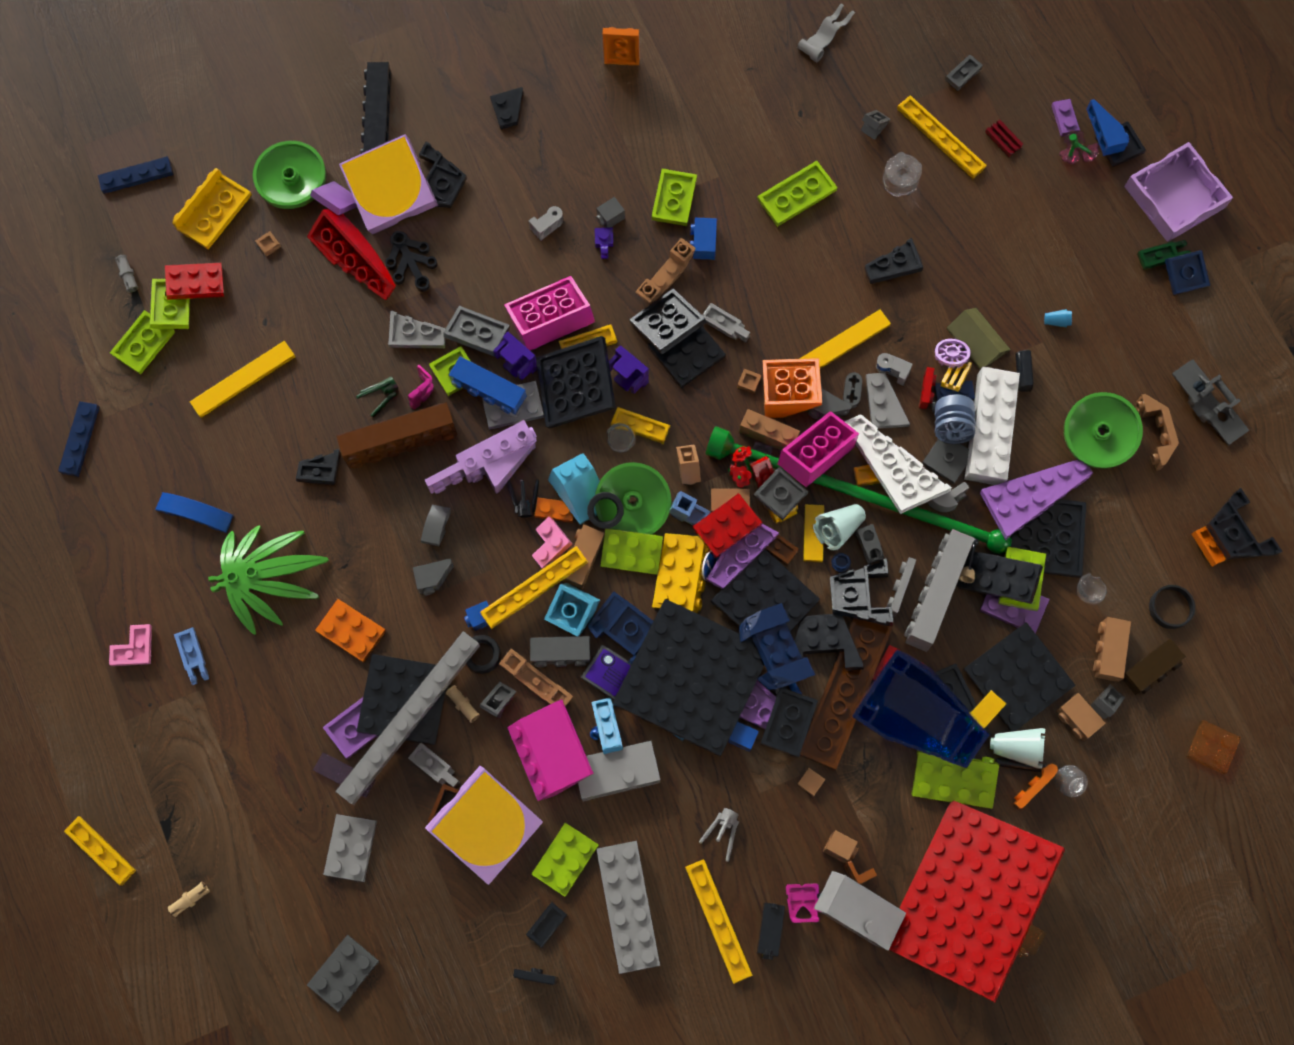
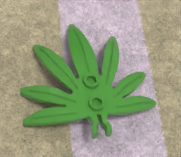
[208,526,329,635]

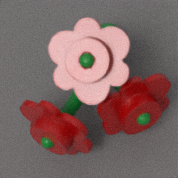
[728,446,753,488]

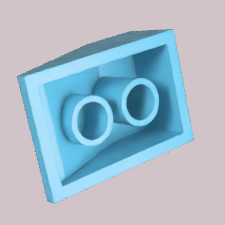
[548,453,600,524]

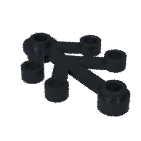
[385,231,438,292]

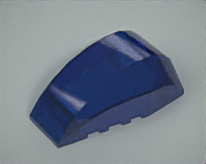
[852,649,989,768]

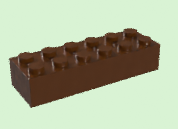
[336,402,458,469]

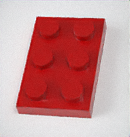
[165,263,224,300]
[692,493,762,558]

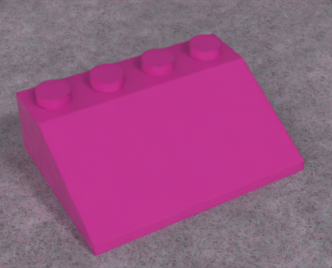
[504,276,595,350]
[507,700,594,801]

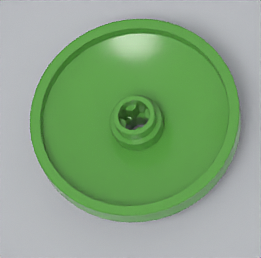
[253,141,326,209]
[1064,392,1143,469]
[595,462,671,534]

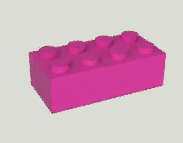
[778,411,859,487]

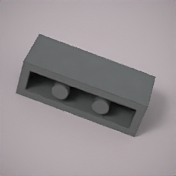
[530,636,590,668]

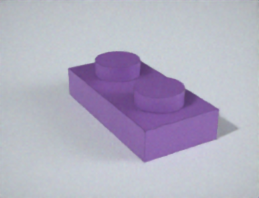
[1051,99,1080,137]

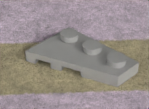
[388,311,445,348]
[865,373,910,429]

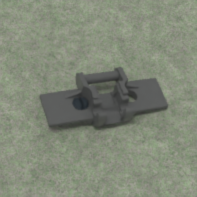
[1172,359,1249,445]

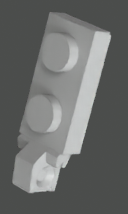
[702,303,750,342]
[408,743,460,788]

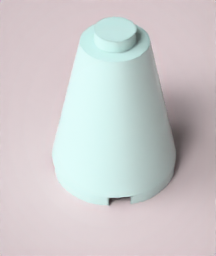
[813,504,866,550]
[990,728,1045,769]

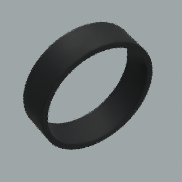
[1149,585,1195,629]

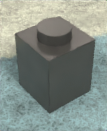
[596,197,625,228]

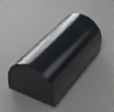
[1015,350,1033,392]

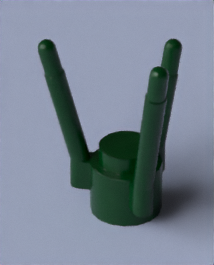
[356,376,399,417]

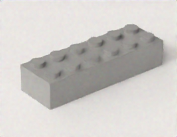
[904,529,974,652]
[597,841,660,974]

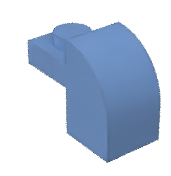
[669,491,711,526]

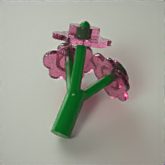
[1059,130,1099,164]

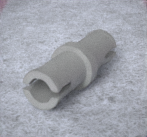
[115,255,138,292]

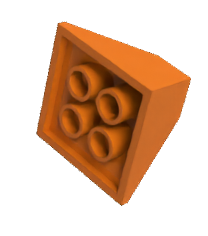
[763,358,822,418]

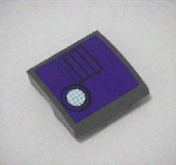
[580,645,632,700]

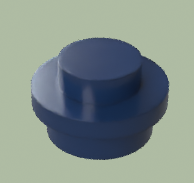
[831,553,851,572]

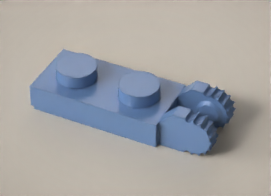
[174,627,209,685]

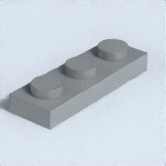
[887,557,916,617]

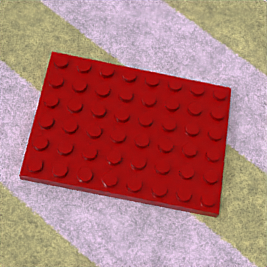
[889,800,1065,1003]

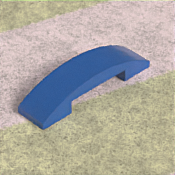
[155,492,234,533]

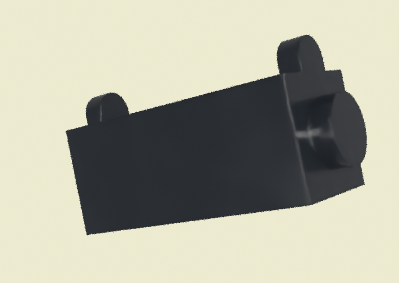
[757,903,785,960]

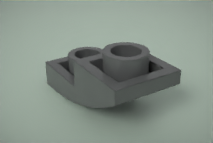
[421,505,451,546]

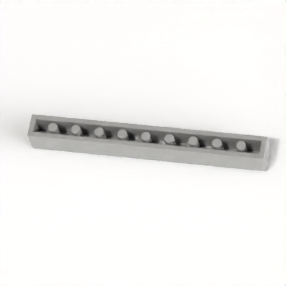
[335,631,480,805]

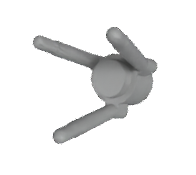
[699,808,739,862]

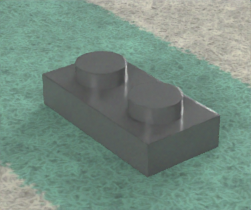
[945,55,983,91]

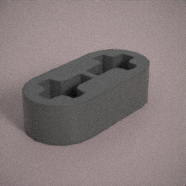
[843,372,862,409]

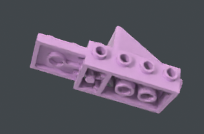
[425,420,537,494]

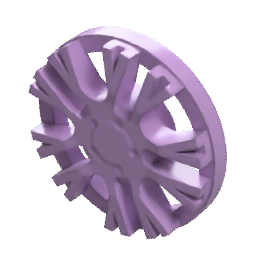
[935,339,970,368]

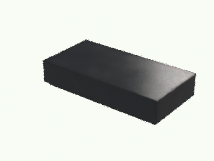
[526,902,567,948]

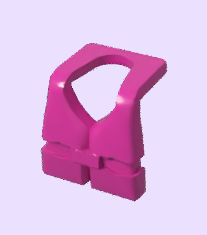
[408,365,434,410]
[786,883,819,923]

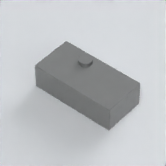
[578,741,660,801]
[814,871,906,950]

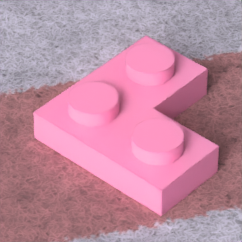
[532,517,573,569]
[109,624,152,666]

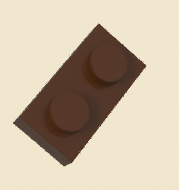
[765,535,799,566]

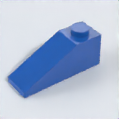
[1086,99,1129,156]

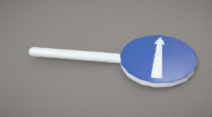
[702,552,715,581]

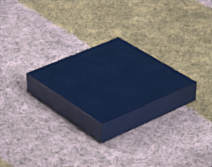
[1165,250,1210,295]

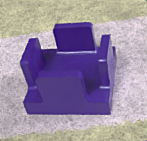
[493,332,538,381]
[609,345,649,394]

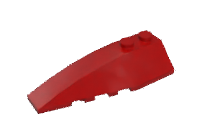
[307,209,396,300]

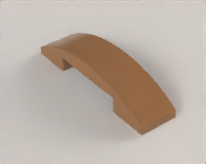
[499,649,573,707]

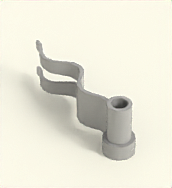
[797,4,855,63]

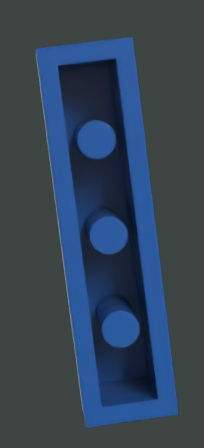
[449,356,527,415]

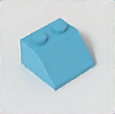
[544,583,600,637]

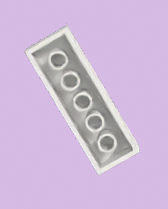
[964,367,1020,485]

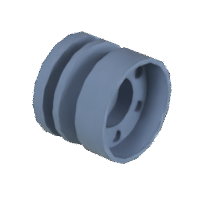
[935,394,975,444]

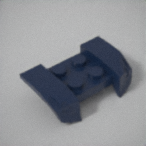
[588,591,653,664]
[739,603,815,690]

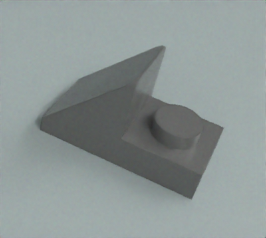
[861,110,891,139]
[480,682,516,718]
[1090,684,1125,719]

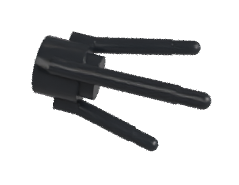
[507,479,539,518]

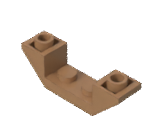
[635,238,696,304]
[1136,394,1179,471]

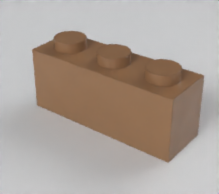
[739,409,800,451]
[562,524,605,589]
[1093,617,1131,682]

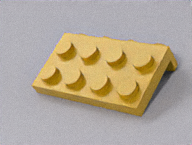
[172,168,252,250]
[652,533,711,614]

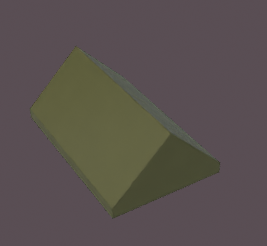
[946,308,1011,370]

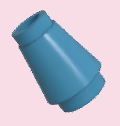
[1044,309,1072,328]

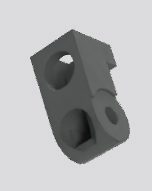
[854,524,884,564]

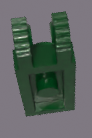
[1137,240,1191,270]

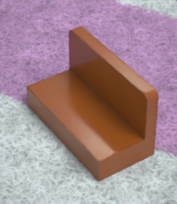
[843,860,877,884]

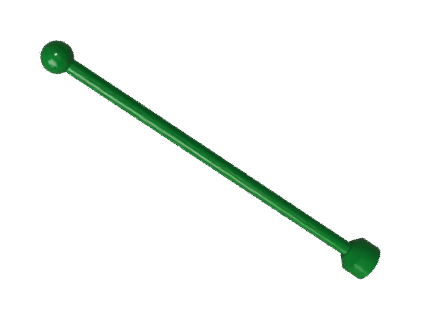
[705,426,1012,554]

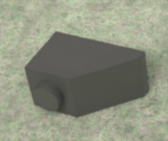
[806,388,852,419]
[413,558,454,595]

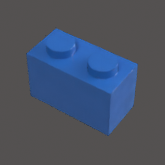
[690,217,717,260]

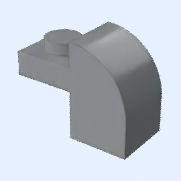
[927,480,969,512]

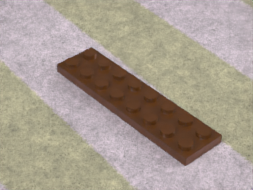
[800,618,893,771]

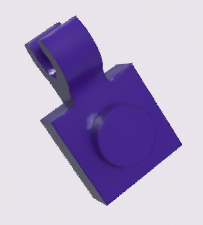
[595,227,613,259]

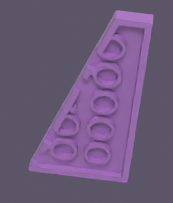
[980,460,1093,540]

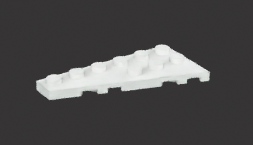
[844,414,952,514]

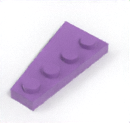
[707,524,779,589]

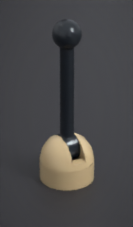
[959,538,979,583]

